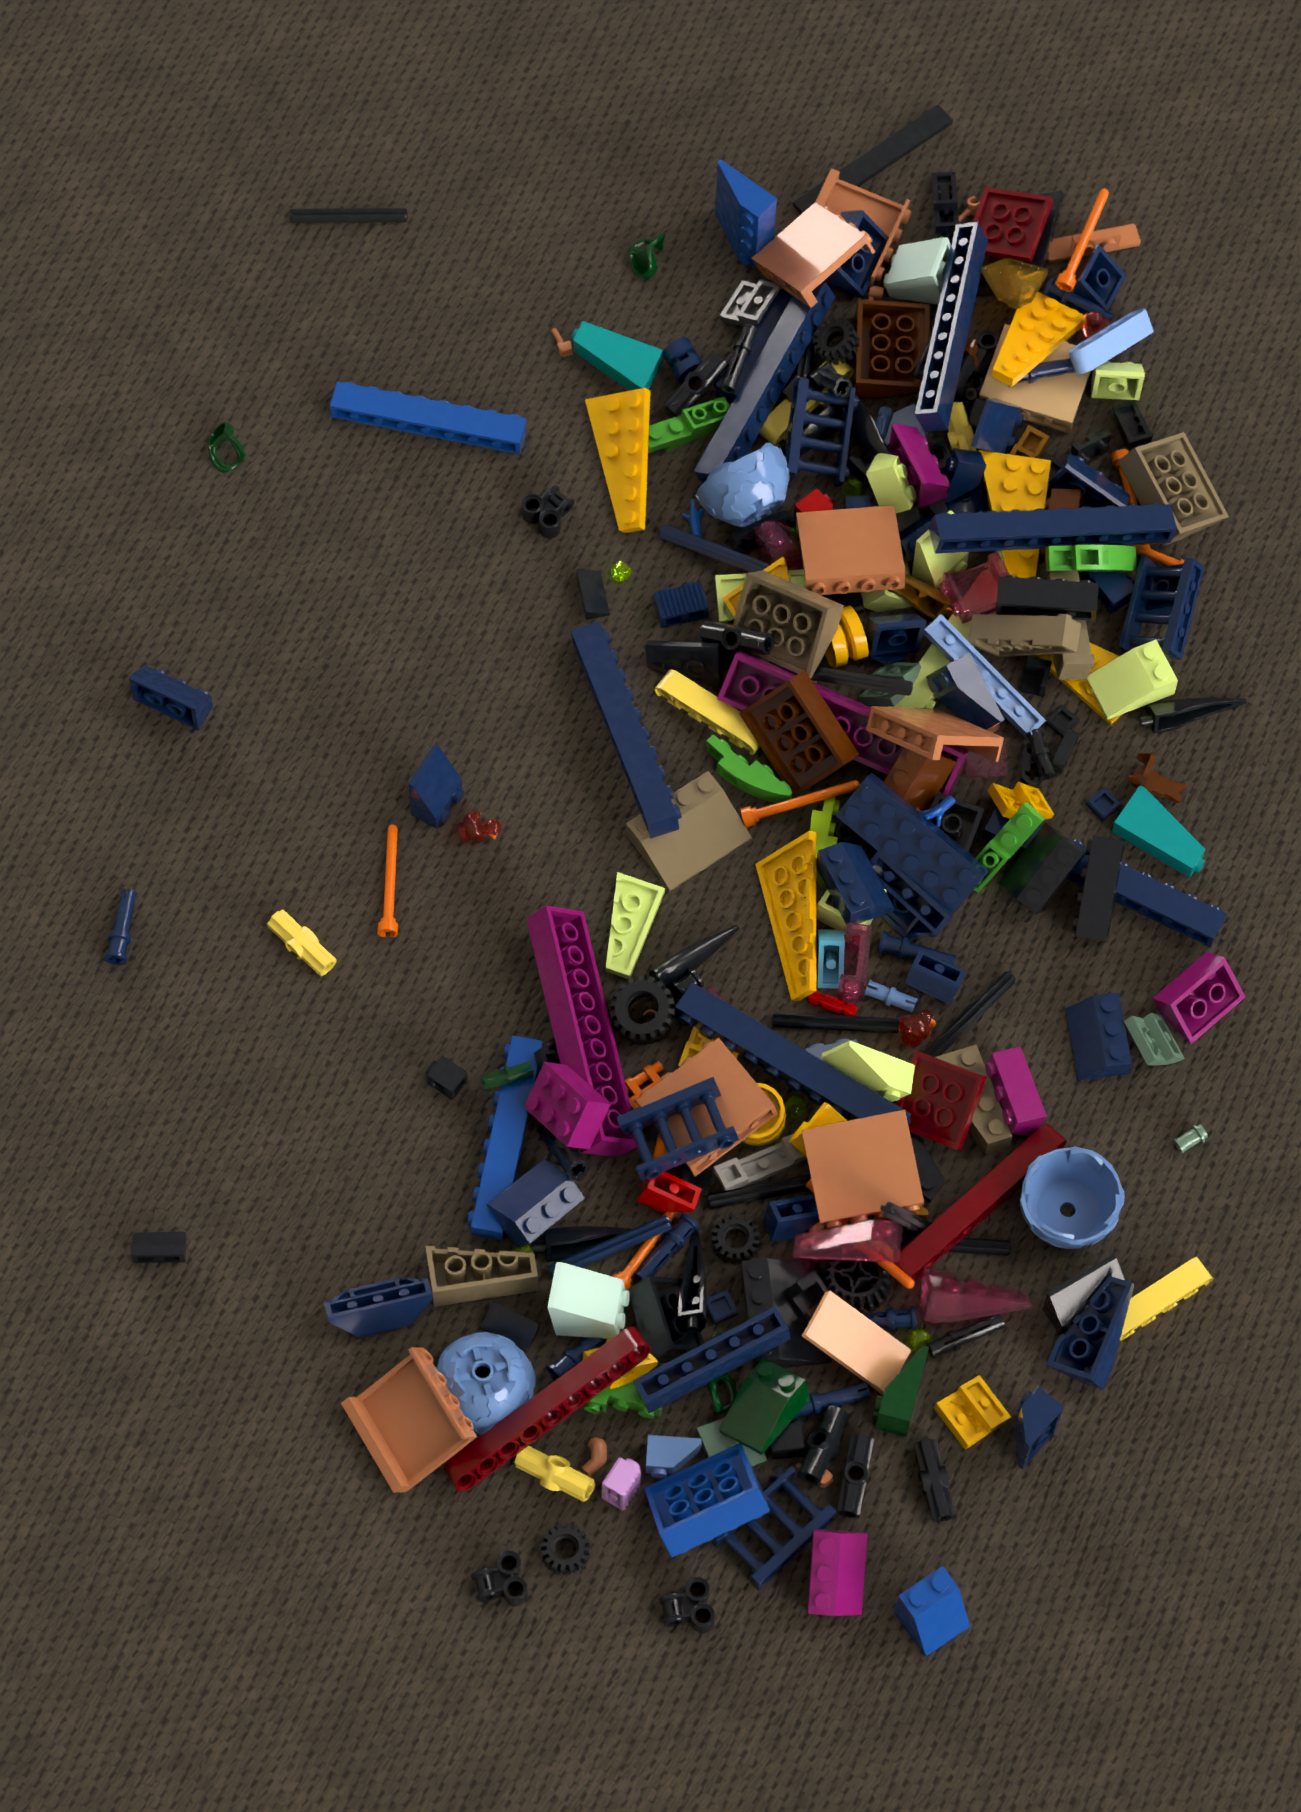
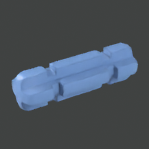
[875,406,893,441]

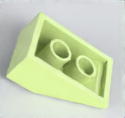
[912,510,968,590]
[1086,640,1178,720]
[821,1041,915,1102]

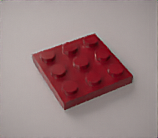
[973,187,1053,263]
[896,1051,987,1151]

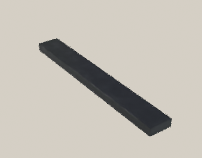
[792,105,953,214]

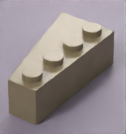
[1047,571,1094,680]
[968,614,1081,657]
[936,1045,1012,1154]
[425,1246,539,1307]

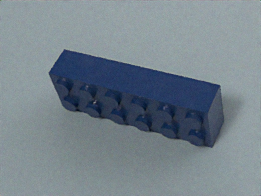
[835,773,990,913]

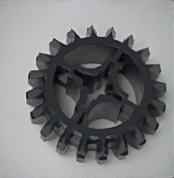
[820,1247,891,1314]

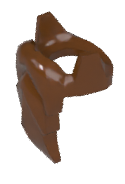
[1127,752,1187,803]

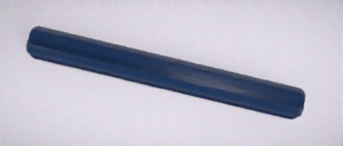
[659,525,770,572]
[548,1215,672,1278]

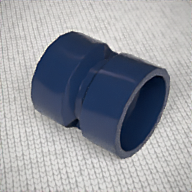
[663,338,703,384]

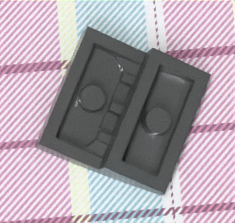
[719,280,781,326]

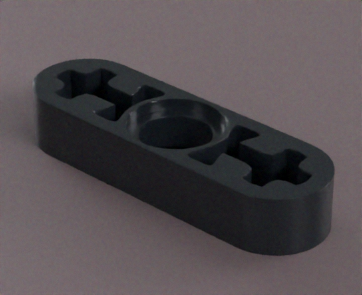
[729,510,796,554]

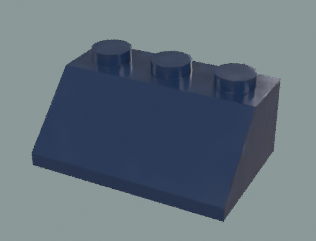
[825,210,889,297]
[1049,453,1130,508]
[129,666,213,731]
[816,842,894,928]
[1065,993,1132,1080]
[487,1159,585,1248]
[1015,1387,1064,1469]

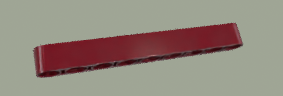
[891,1123,1067,1282]
[444,1327,651,1492]

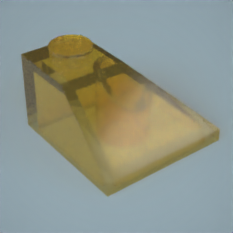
[981,257,1048,309]

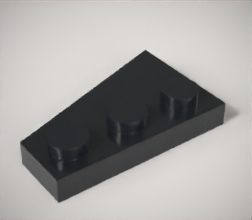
[645,640,723,692]

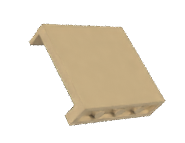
[979,324,1091,434]

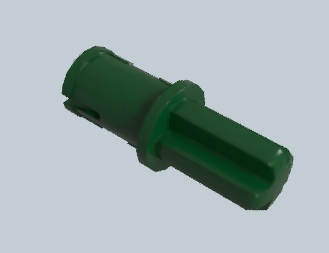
[481,1061,534,1090]

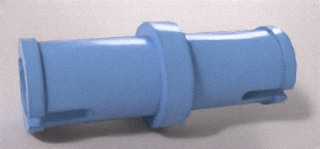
[864,980,918,1013]

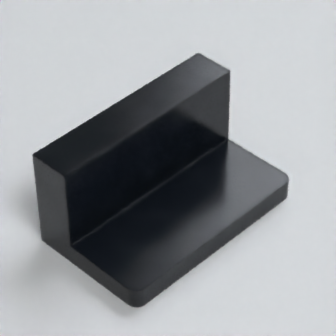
[131,1232,186,1263]

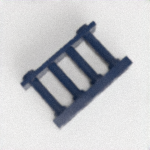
[784,377,858,487]
[1119,556,1205,660]
[616,1077,739,1181]
[713,1466,837,1590]

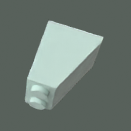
[884,237,951,304]
[547,1262,629,1339]

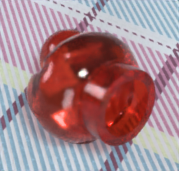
[1083,311,1112,339]
[457,811,501,843]
[899,1010,936,1047]

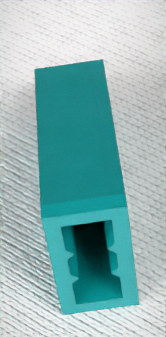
[571,321,663,391]
[1112,785,1206,878]

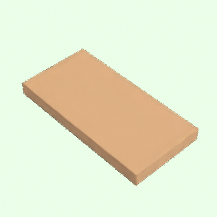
[802,1291,911,1395]

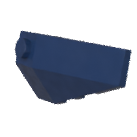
[1046,1276,1134,1390]

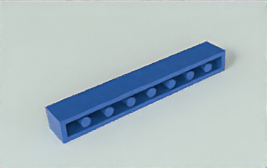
[330,381,526,454]
[467,1035,543,1241]

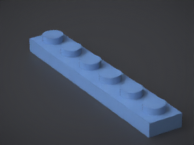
[923,614,1046,739]

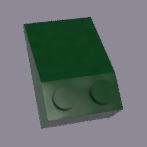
[872,1346,929,1437]
[719,1358,810,1455]

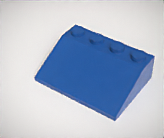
[715,159,777,268]
[644,1443,770,1557]

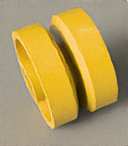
[825,606,869,668]
[742,1083,786,1146]

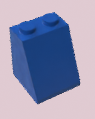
[894,1566,970,1657]

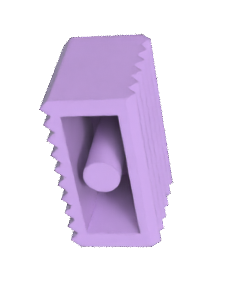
[602,1457,641,1510]

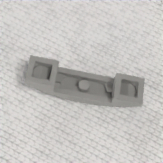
[713,1134,807,1191]

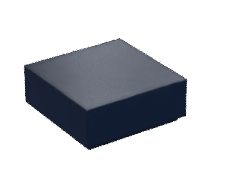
[1086,787,1122,821]
[707,1290,738,1325]

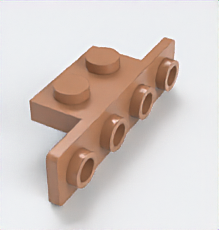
[1048,224,1141,263]

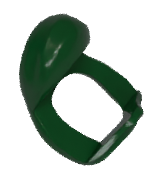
[629,233,665,279]
[208,422,246,472]
[703,1373,738,1415]

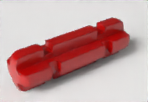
[808,991,858,1016]

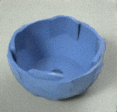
[695,443,790,527]
[1020,1146,1125,1249]
[436,1332,536,1438]

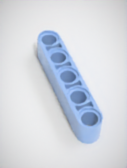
[1068,308,1154,375]

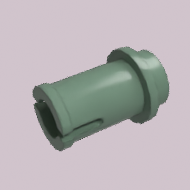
[1173,1124,1208,1154]

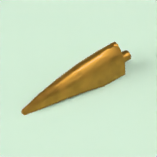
[893,574,955,620]

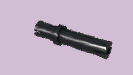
[720,324,757,393]
[926,1312,1005,1358]

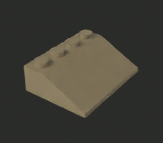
[1118,432,1229,546]
[733,570,844,678]
[626,771,752,891]

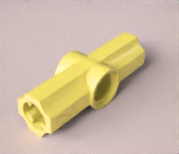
[947,402,977,452]
[267,910,337,976]
[514,1446,596,1502]

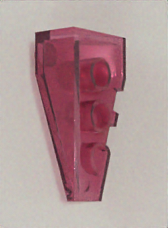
[793,1219,903,1262]
[919,1269,1032,1324]

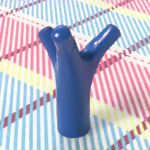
[682,499,704,538]
[921,795,956,827]

